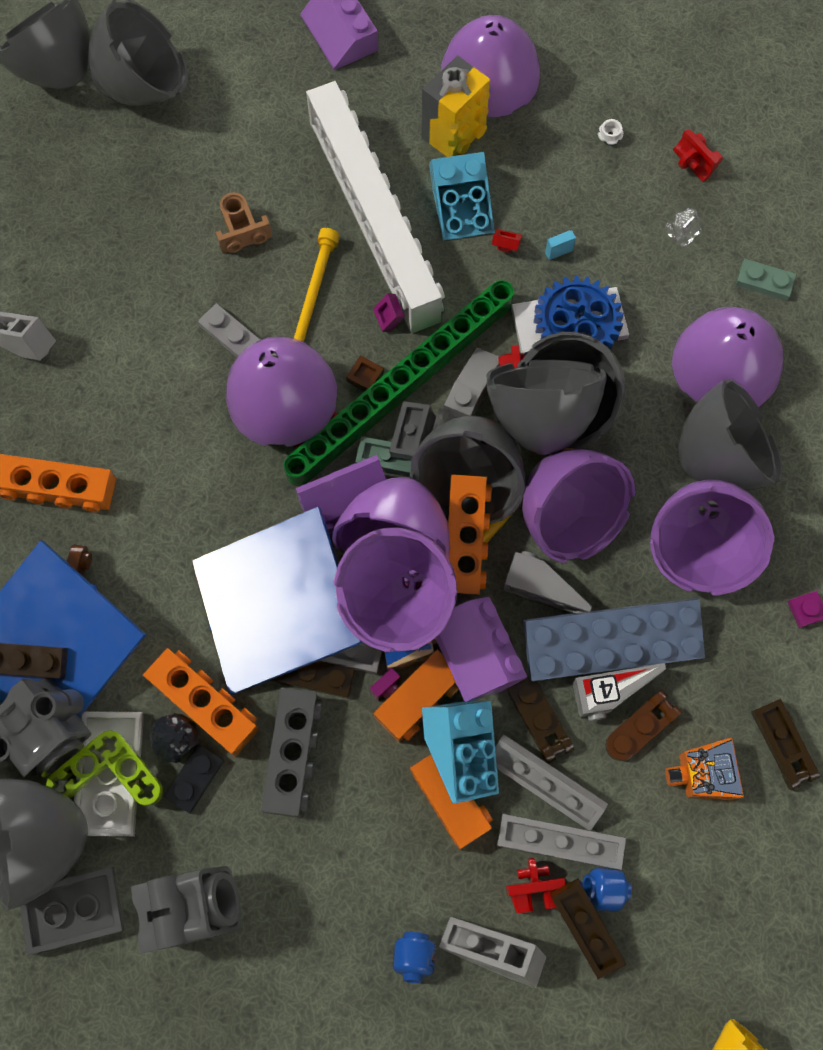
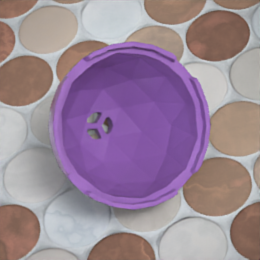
[441,15,540,117]
[672,306,784,407]
[226,337,338,447]
[522,449,635,563]
[332,477,450,583]
[650,480,775,595]
[334,527,457,652]

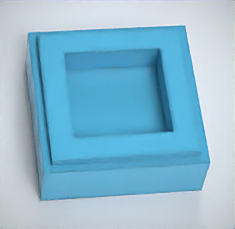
[545,230,576,260]

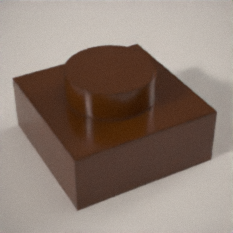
[346,355,384,391]

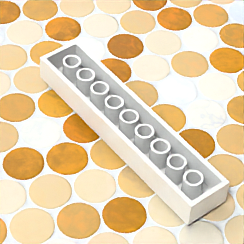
[306,81,445,334]

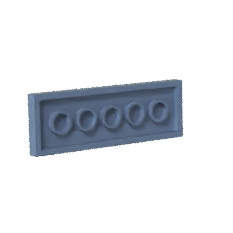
[523,598,705,681]

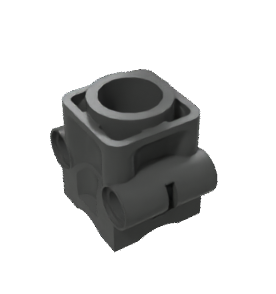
[0,677,92,778]
[131,866,240,954]

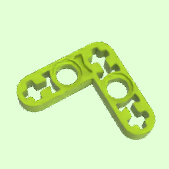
[46,730,163,806]

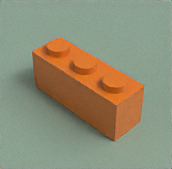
[373,650,459,743]
[410,755,493,850]

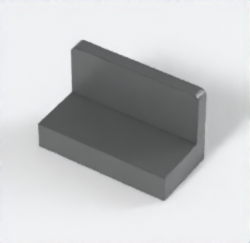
[389,401,437,460]

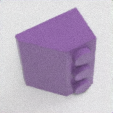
[300,0,378,70]
[296,455,386,534]
[435,597,527,703]

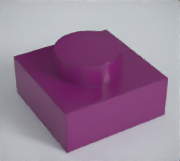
[373,293,405,332]
[787,590,823,629]
[370,668,400,702]

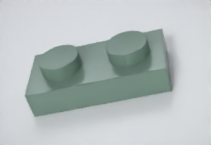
[735,259,796,301]
[355,436,411,476]

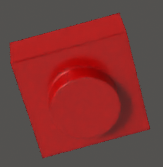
[491,229,522,253]

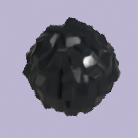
[150,713,200,763]

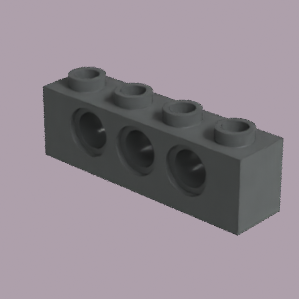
[261,688,323,818]

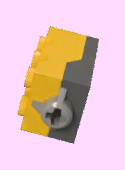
[422,55,490,157]

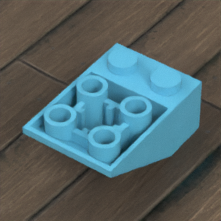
[429,152,495,241]
[422,701,499,803]

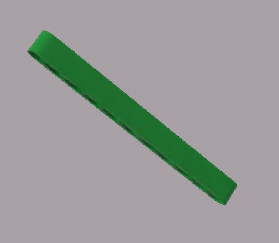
[283,280,514,486]

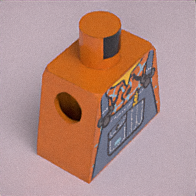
[665,738,744,800]

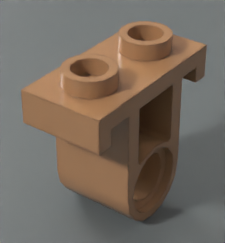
[216,192,272,254]

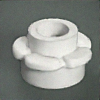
[598,119,624,145]

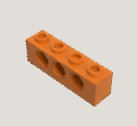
[0,454,117,513]
[448,475,492,595]
[143,648,260,757]

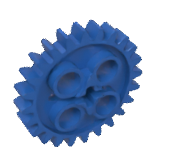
[533,275,624,349]

